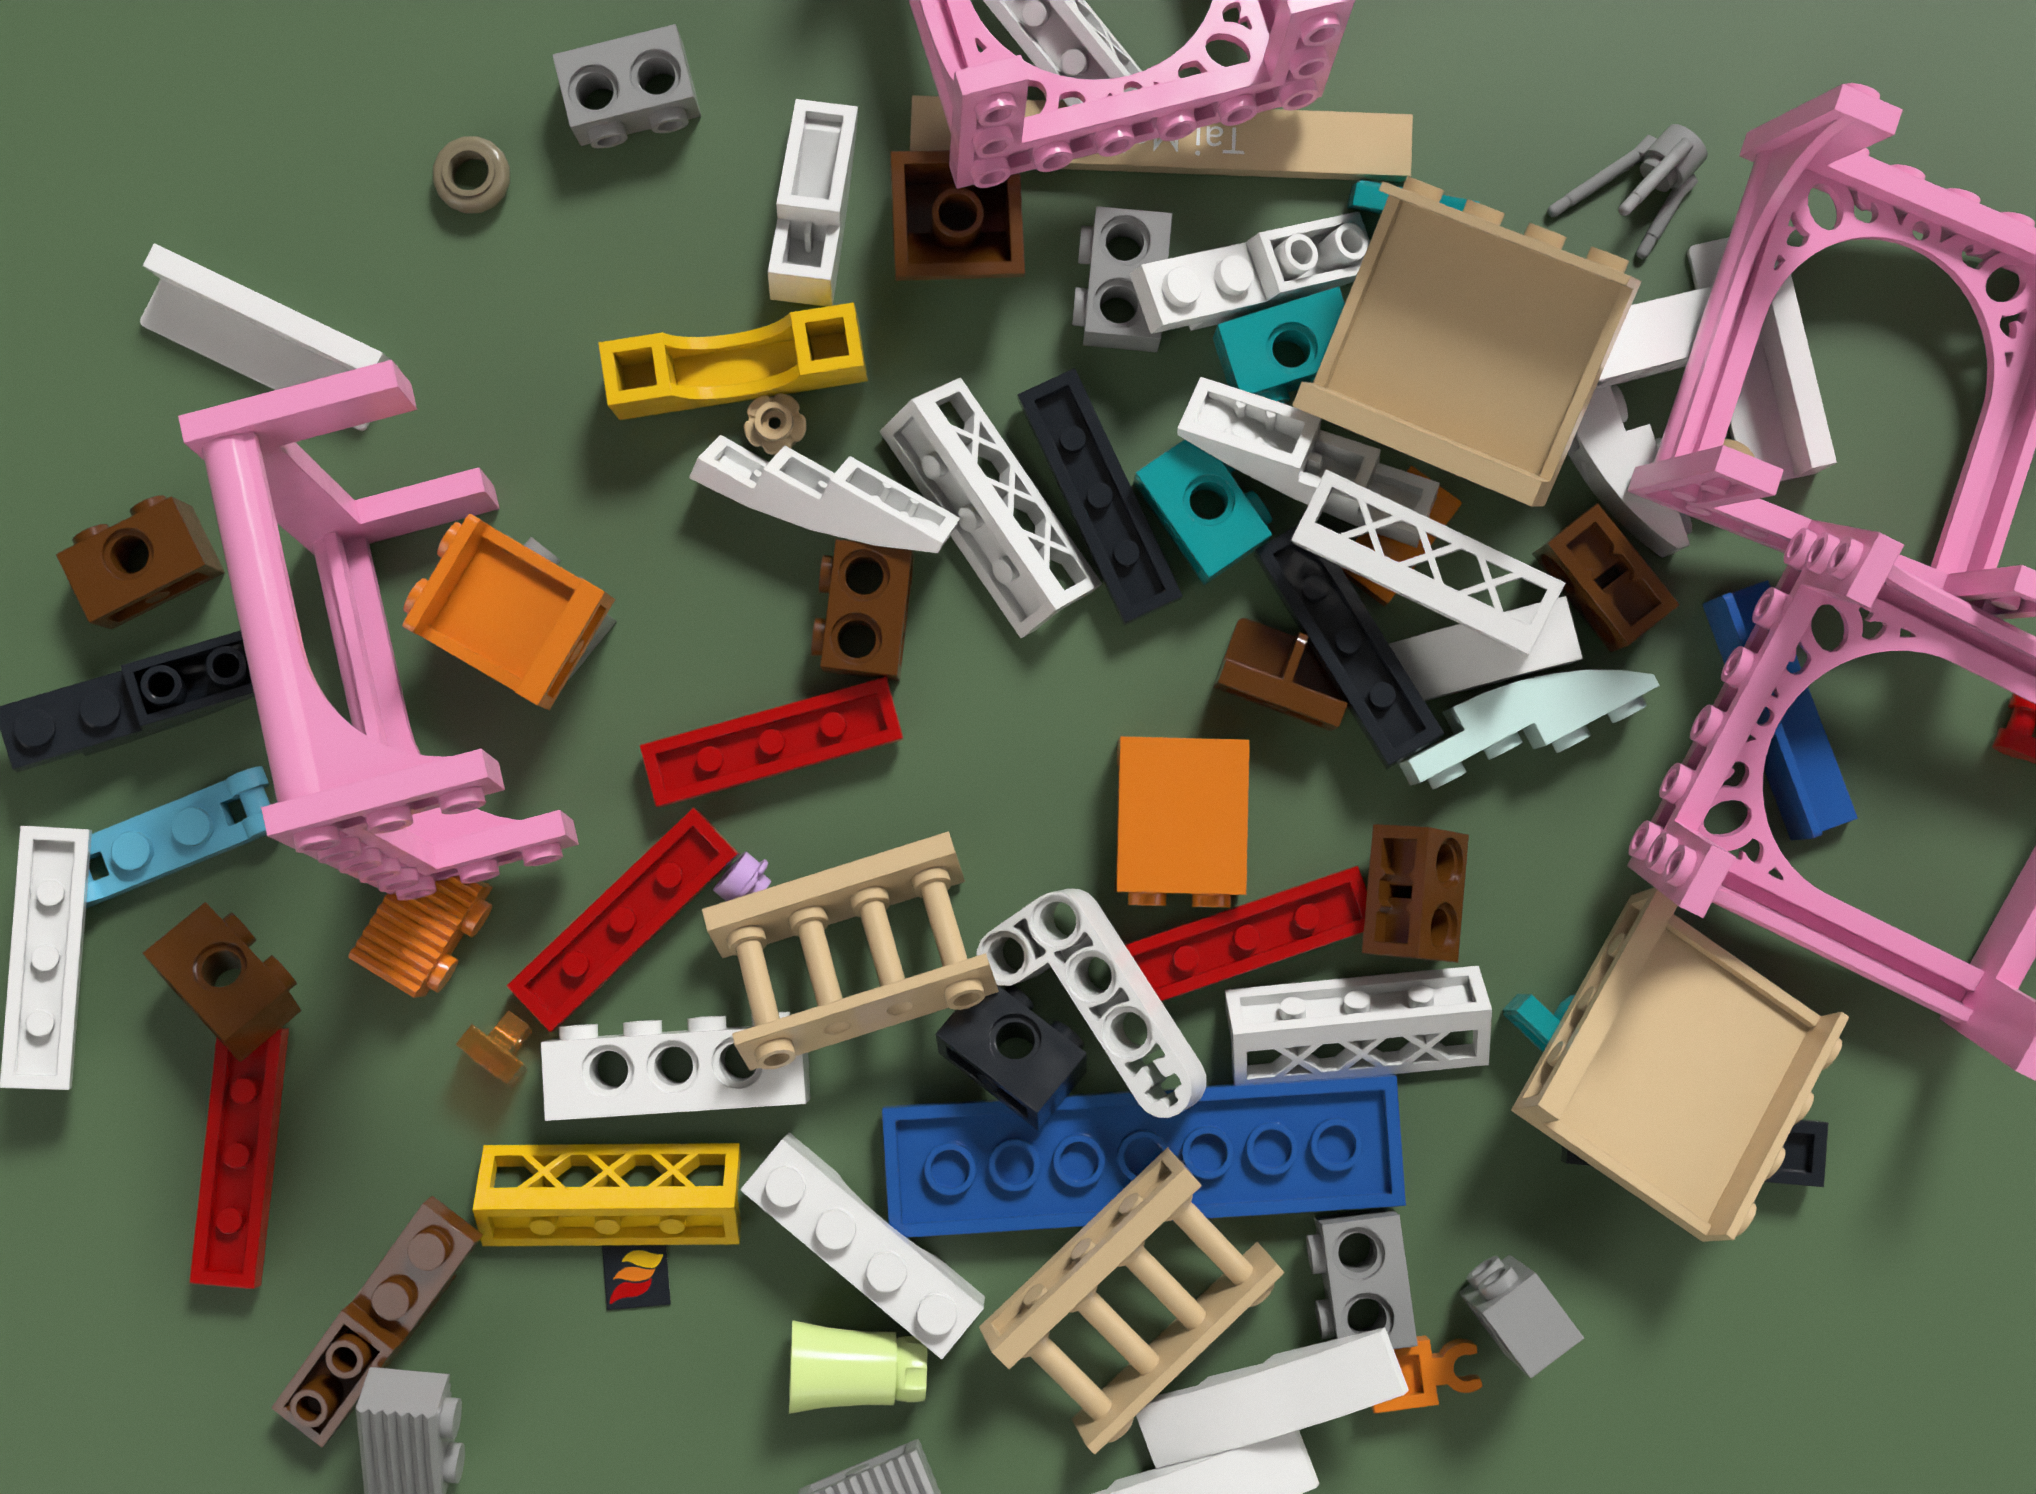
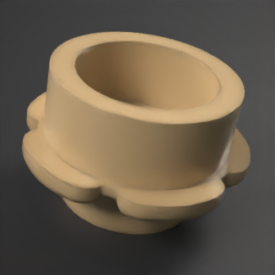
[744,393,806,455]

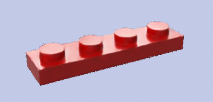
[639,677,904,808]
[506,808,740,1032]
[1125,866,1367,1001]
[189,1027,289,1289]

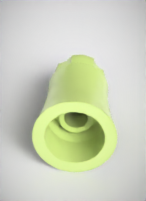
[789,1320,927,1414]

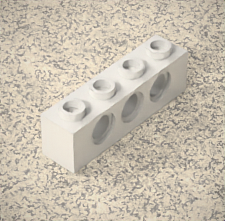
[541,1012,811,1121]

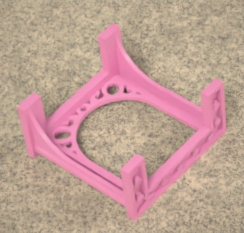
[909,0,1355,189]
[1627,83,2036,620]
[178,360,579,900]
[1627,520,2036,1081]

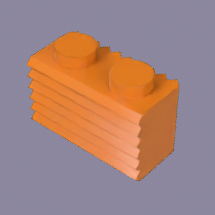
[348,875,493,998]

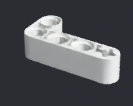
[1595,286,1713,390]
[977,889,1206,1118]

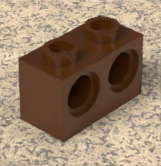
[1532,504,1680,652]
[811,539,915,681]
[1362,824,1469,963]

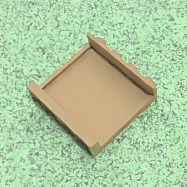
[1292,176,1642,507]
[1511,887,1849,1242]

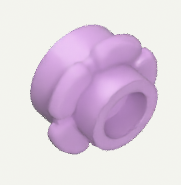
[713,851,771,901]

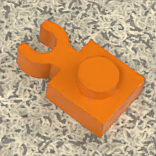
[1371,1335,1482,1413]

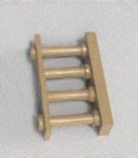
[702,831,999,1071]
[979,1147,1285,1454]

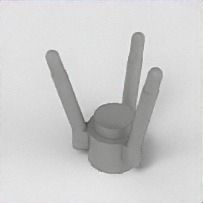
[1547,124,1708,259]

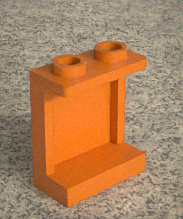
[402,513,615,710]
[1114,736,1249,908]

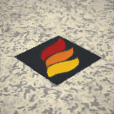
[602,1245,671,1310]

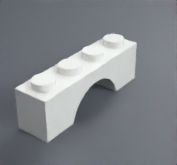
[740,1132,985,1360]

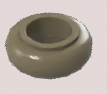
[433,136,510,214]

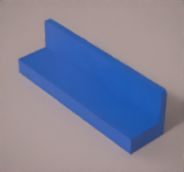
[1702,580,1858,841]

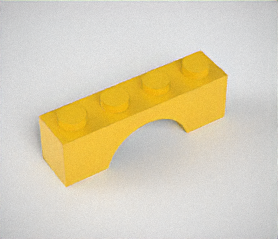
[598,302,868,420]

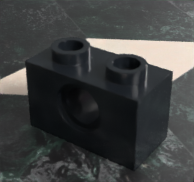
[935,985,1087,1131]

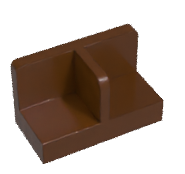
[1213,618,1348,731]

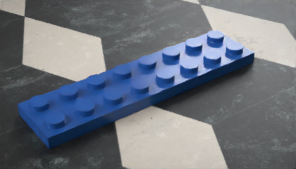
[882,1074,1406,1238]

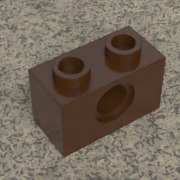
[56,495,225,630]
[143,902,302,1062]

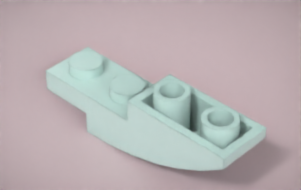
[1399,670,1660,790]

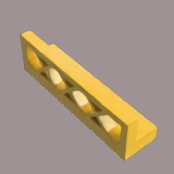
[472,1143,741,1246]

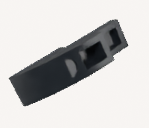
[0,630,255,772]

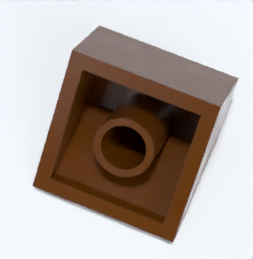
[890,150,1025,281]

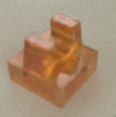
[455,1011,533,1090]

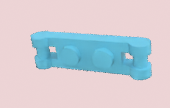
[86,766,270,908]

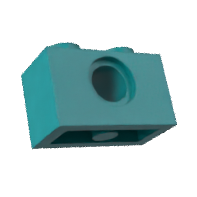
[1213,286,1345,404]
[1133,439,1272,585]

